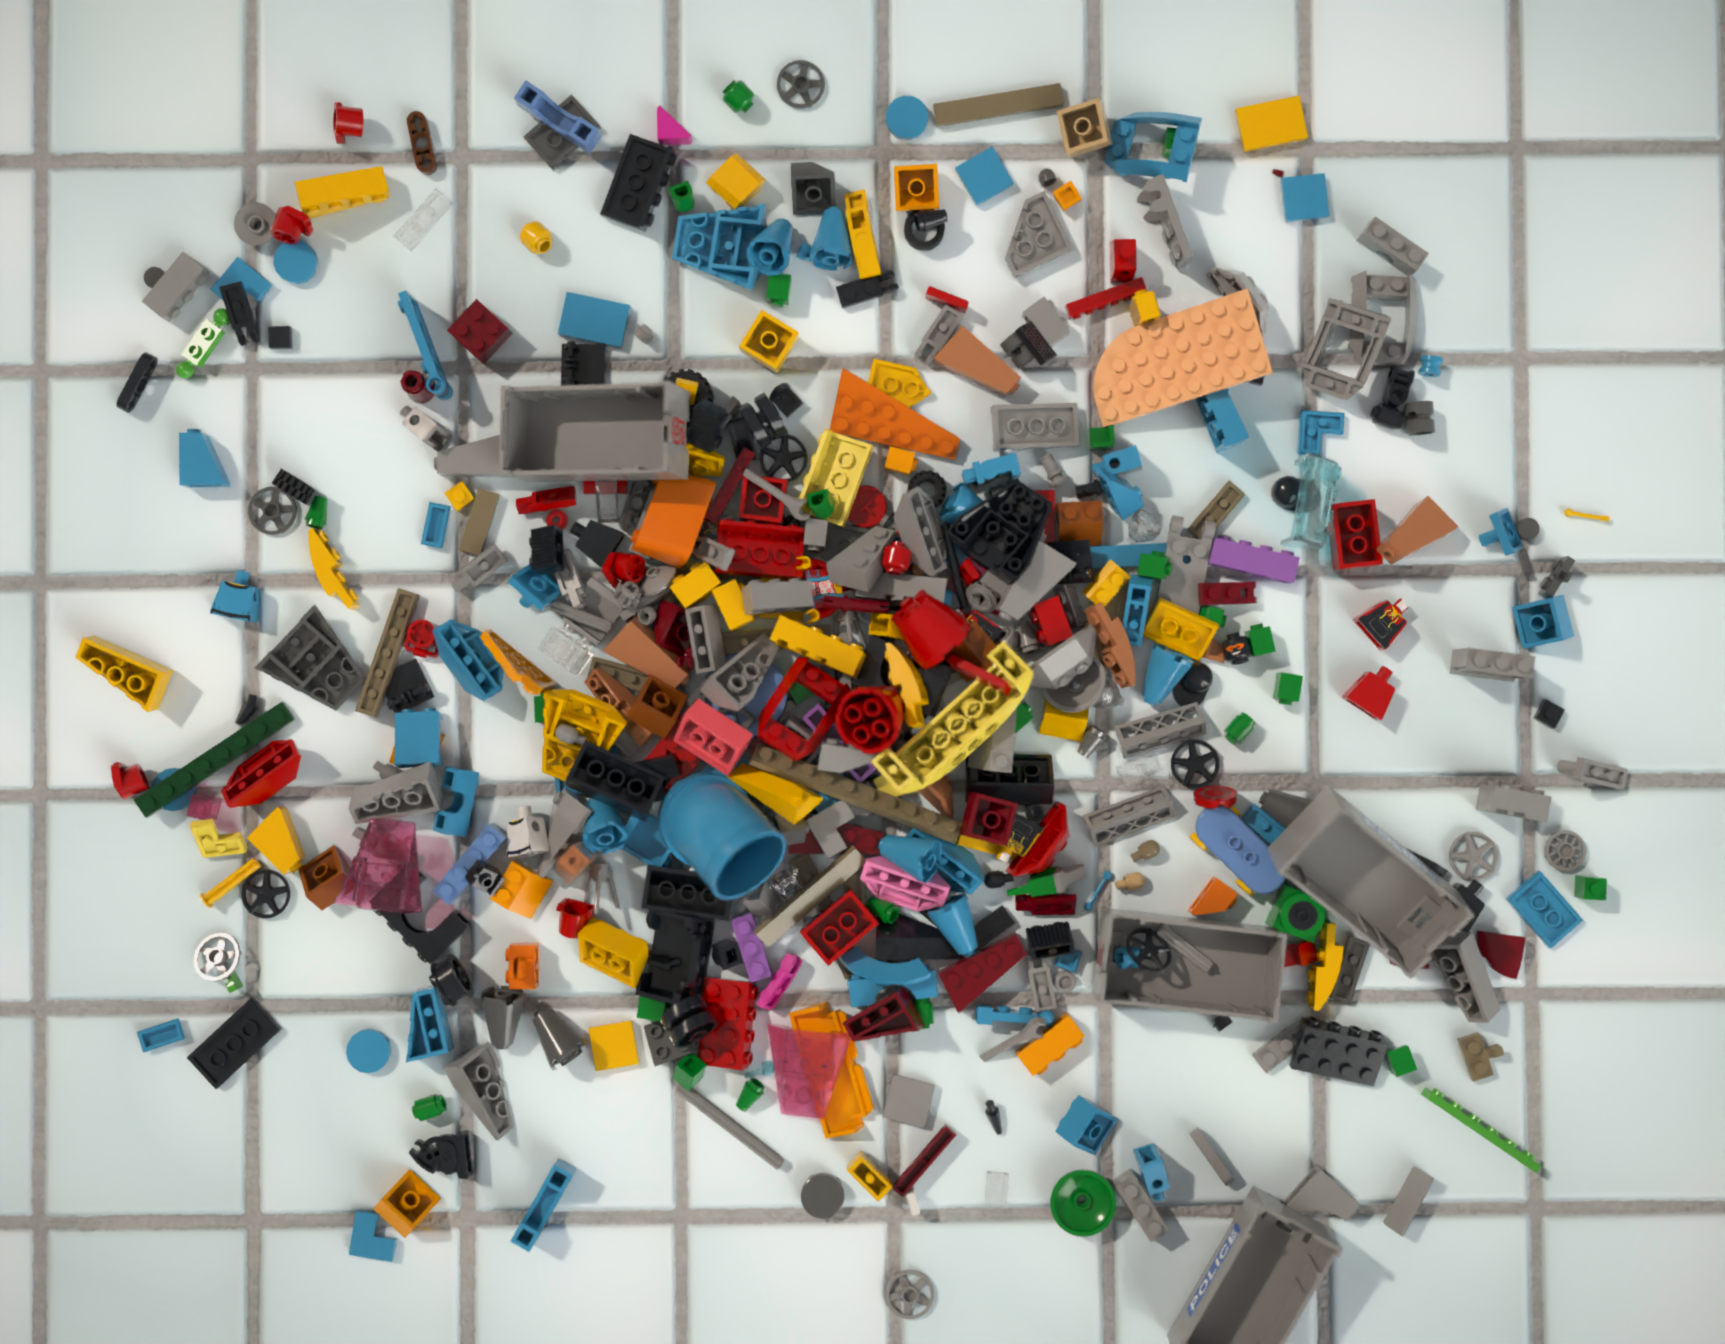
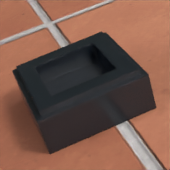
[268,326,293,350]

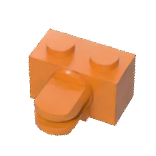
[505,943,539,989]

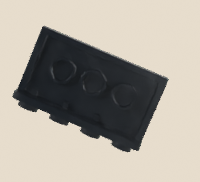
[600,134,677,232]
[1289,1016,1389,1087]

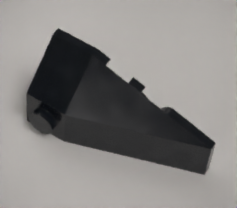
[875,914,962,960]

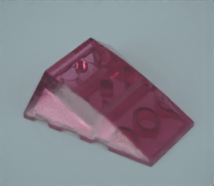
[334,819,422,914]
[767,1024,851,1119]

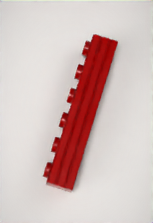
[1065,277,1146,320]

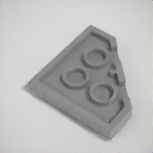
[1005,191,1073,278]

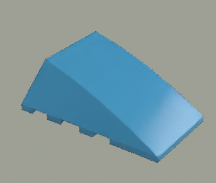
[672,204,767,290]

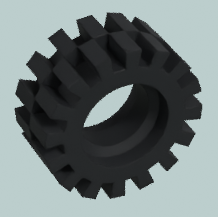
[272,468,315,504]
[907,470,947,508]

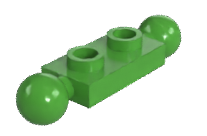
[176,308,230,379]

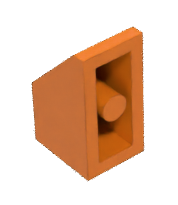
[1187,876,1238,915]

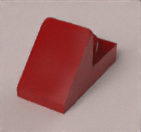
[1284,940,1317,967]

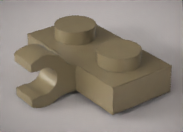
[1457,1032,1505,1082]

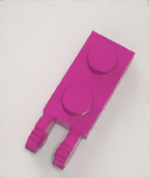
[756,953,803,1011]

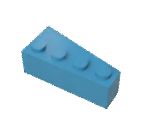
[1195,388,1249,453]

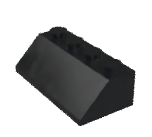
[565,740,665,822]
[965,754,1055,804]
[641,865,733,921]

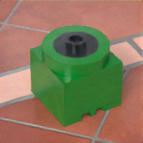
[1265,884,1326,943]

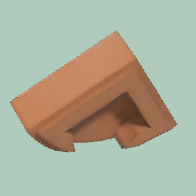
[1202,638,1225,663]

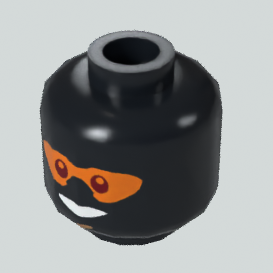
[1221,632,1252,666]

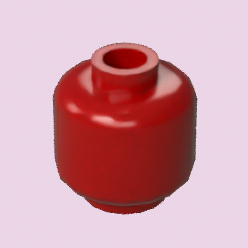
[881,542,911,575]

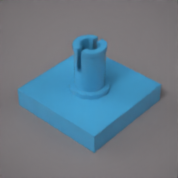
[1479,507,1523,556]
[508,564,562,611]

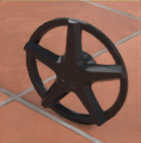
[759,434,808,482]
[1171,740,1219,788]
[241,869,291,918]
[1126,928,1172,972]

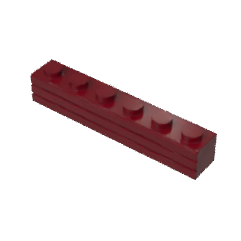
[704,447,755,526]
[892,1123,956,1197]

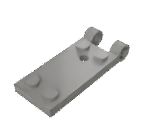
[1156,515,1216,615]

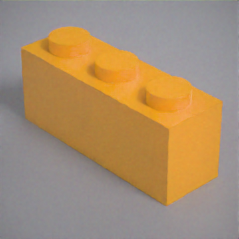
[1015,1012,1085,1076]

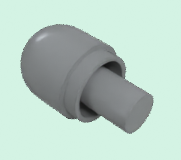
[555,724,586,745]
[373,761,401,779]

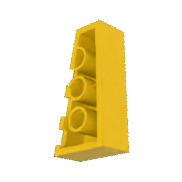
[295,166,389,219]
[770,615,867,679]
[75,635,174,712]

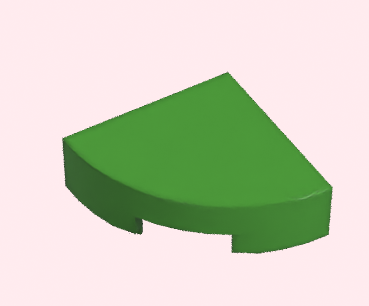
[225,971,243,993]

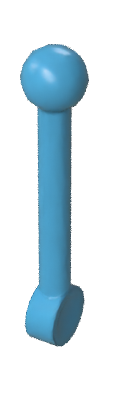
[1084,871,1112,911]

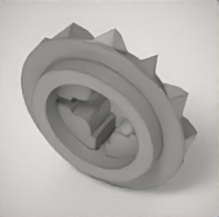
[966,581,998,613]

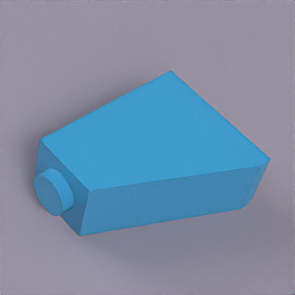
[179,429,230,487]

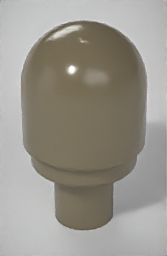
[1130,840,1160,862]

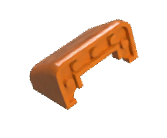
[630,474,716,569]

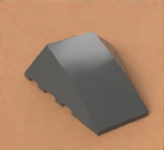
[255,604,366,711]

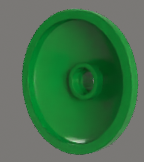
[1050,1169,1116,1237]

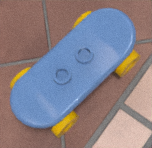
[1189,804,1286,897]

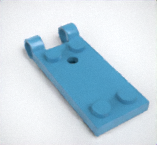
[398,290,453,400]

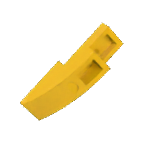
[844,189,881,279]
[309,528,360,610]
[885,642,929,729]
[1306,921,1344,1011]

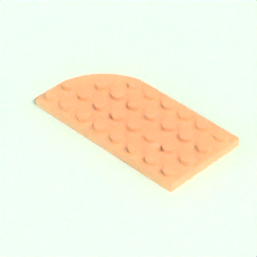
[1093,288,1273,428]

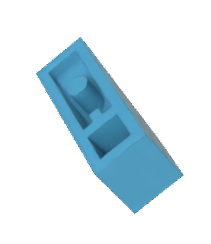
[1095,467,1144,521]
[1123,574,1154,647]

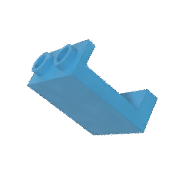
[395,708,443,768]
[620,814,672,867]

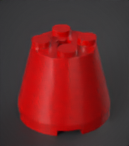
[891,589,971,669]
[835,686,906,754]

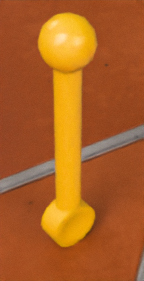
[1564,508,1610,522]

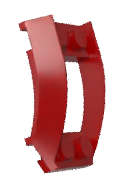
[758,657,852,761]

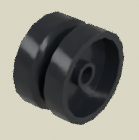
[738,392,788,449]
[660,995,718,1048]

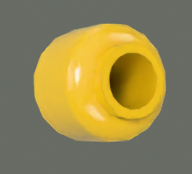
[520,221,552,254]

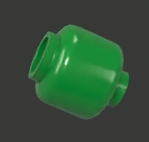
[722,80,754,113]

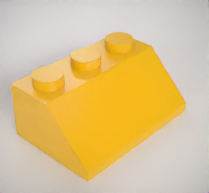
[578,917,648,988]

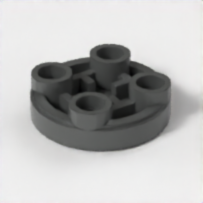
[801,1173,844,1219]

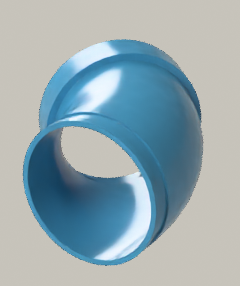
[658,772,786,899]

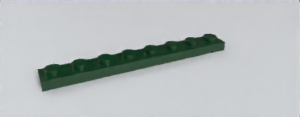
[134,702,296,818]

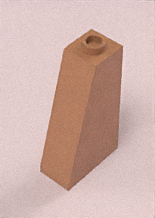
[933,325,1021,397]
[1376,496,1458,565]
[603,615,692,688]
[554,840,600,885]

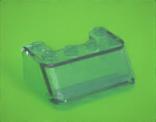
[1280,453,1341,551]

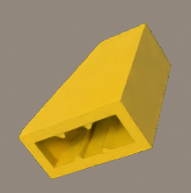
[247,806,306,875]

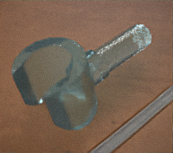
[744,1061,774,1078]

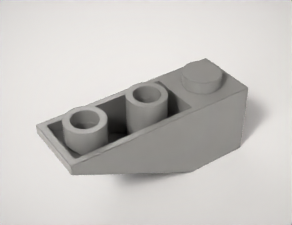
[817,738,882,773]

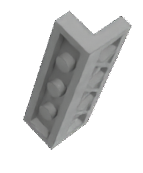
[1114,702,1206,759]
[1083,785,1175,847]

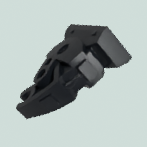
[409,1130,473,1179]

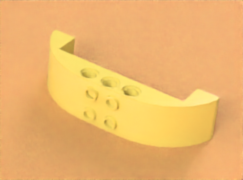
[871,641,1033,794]

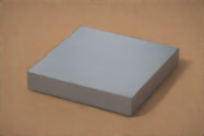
[882,1074,935,1128]

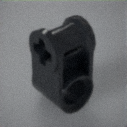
[1382,365,1415,408]

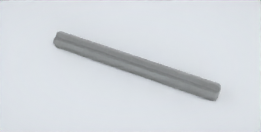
[676,1085,784,1170]

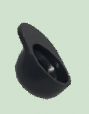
[1271,476,1319,513]
[1173,662,1213,706]

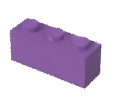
[731,911,773,983]

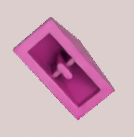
[657,105,693,145]

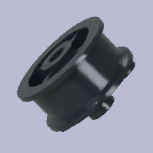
[429,953,474,1006]

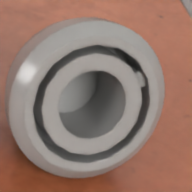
[993,626,1019,653]

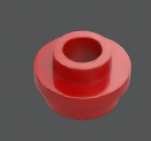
[546,509,568,530]

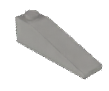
[700,632,779,711]
[968,708,1017,773]
[537,787,592,879]

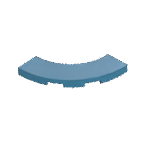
[839,947,931,986]

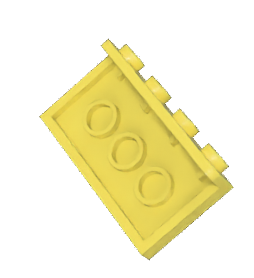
[797,429,874,528]

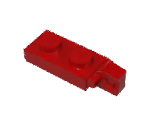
[516,485,577,514]

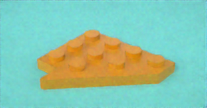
[480,629,557,695]

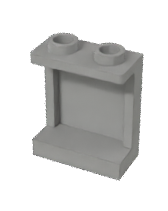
[561,577,623,646]

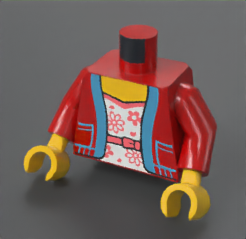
[796,556,854,624]

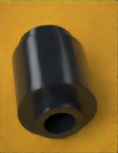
[1370,403,1405,430]

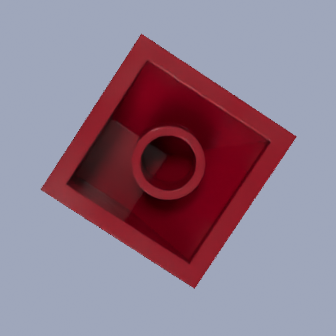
[653,599,691,656]

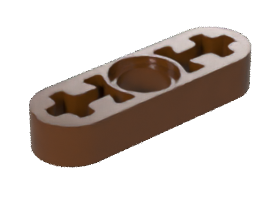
[407,111,437,175]

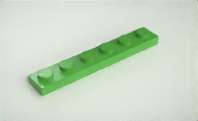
[1421,1087,1541,1173]

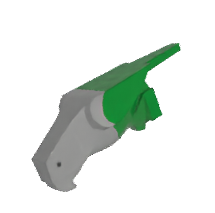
[1007,864,1086,897]

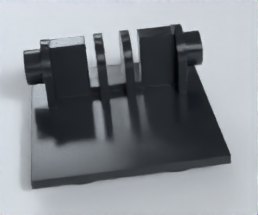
[561,341,605,386]
[1047,539,1095,584]
[386,658,435,714]

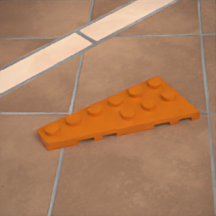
[829,368,960,460]

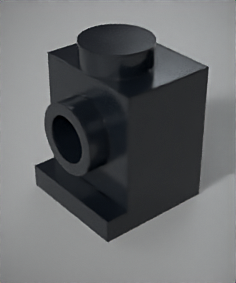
[465,859,505,896]
[711,939,743,971]

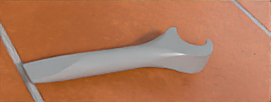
[743,468,811,521]
[979,1017,1046,1062]

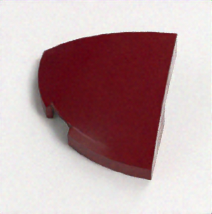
[1476,930,1526,979]

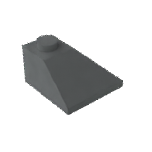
[791,162,836,215]

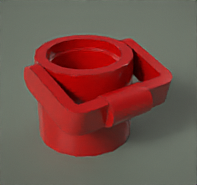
[333,102,364,144]
[270,206,313,245]
[602,552,646,589]
[404,619,439,658]
[111,762,150,800]
[556,898,596,939]

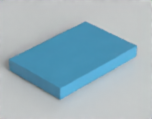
[558,292,631,348]
[1505,871,1583,949]

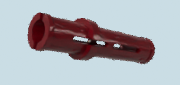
[822,595,889,614]

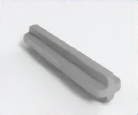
[550,600,613,633]
[1157,925,1213,972]

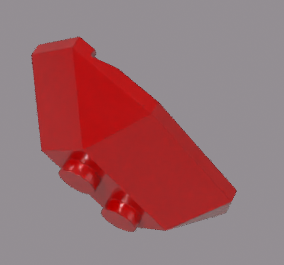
[221,739,301,808]
[1005,801,1070,877]

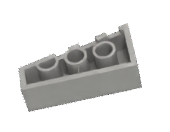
[856,573,947,608]
[348,761,444,824]
[1431,932,1501,1023]

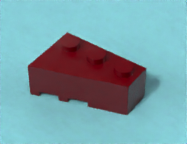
[842,987,925,1042]

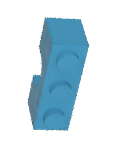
[432,766,479,837]

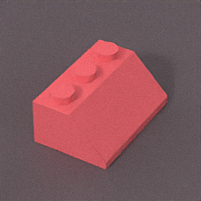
[673,698,753,776]

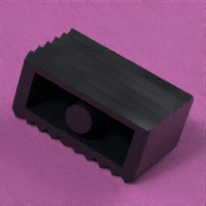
[686,399,727,453]
[529,524,564,576]
[1026,921,1074,960]

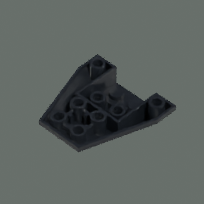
[946,480,1053,582]

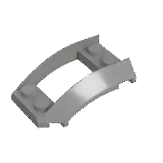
[1348,271,1417,367]
[1301,298,1392,400]

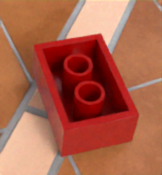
[1325,499,1383,571]
[800,887,879,966]

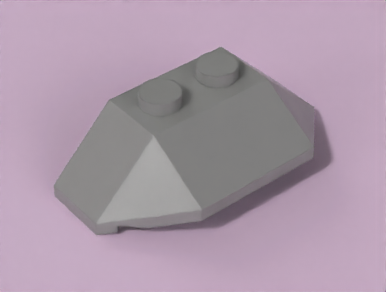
[1206,267,1269,338]
[894,486,947,577]
[1029,625,1098,690]

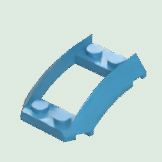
[1105,112,1202,182]

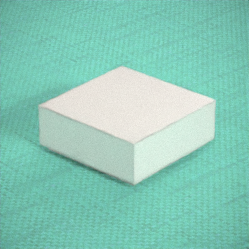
[906,1187,920,1216]

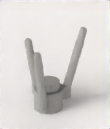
[833,609,866,650]
[584,864,619,914]

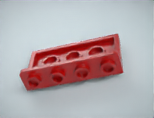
[715,518,805,580]
[698,976,758,1071]

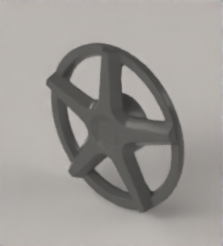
[777,60,825,108]
[248,486,298,535]

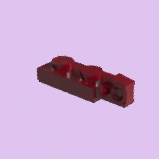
[1015,894,1077,915]

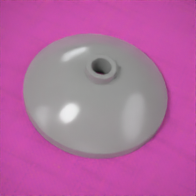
[1042,656,1106,713]

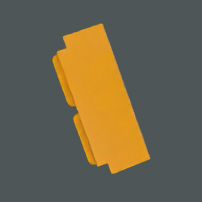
[789,1001,874,1139]

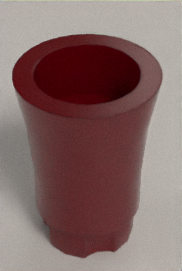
[400,370,436,403]

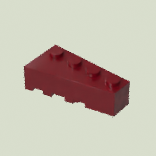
[788,813,883,854]
[938,932,1027,1013]

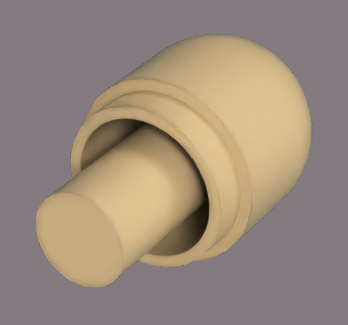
[1115,872,1145,891]

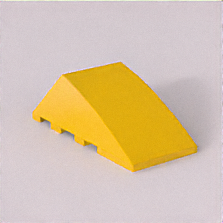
[542,689,627,782]

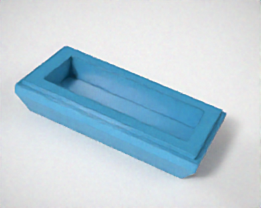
[421,502,451,548]
[137,1018,185,1053]

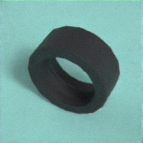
[904,209,945,251]

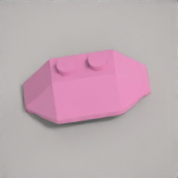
[860,856,950,911]

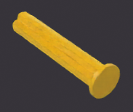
[200,858,261,908]

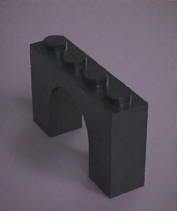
[851,635,954,719]
[369,863,472,964]

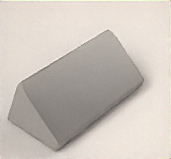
[1383,1167,1434,1237]

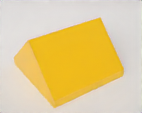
[1038,698,1089,742]

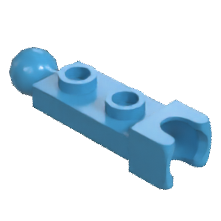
[975,1004,1056,1027]

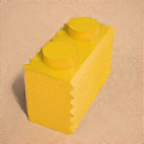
[1128,289,1161,326]
[1082,559,1130,607]
[847,1151,892,1201]

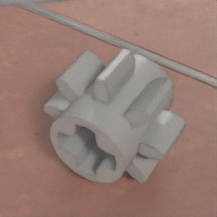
[613,581,642,608]

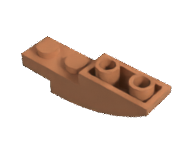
[1084,603,1136,688]
[584,668,654,747]

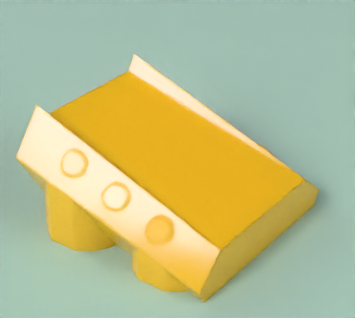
[706,153,766,209]

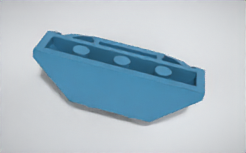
[432,619,504,701]
[906,828,984,895]

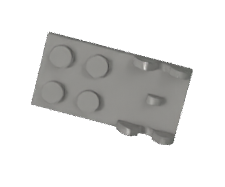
[1137,174,1193,269]
[990,403,1080,452]

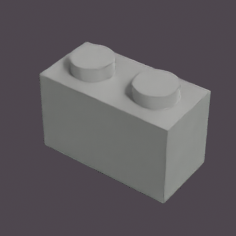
[1022,296,1070,347]

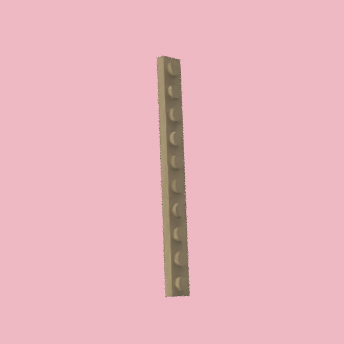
[749,743,962,844]

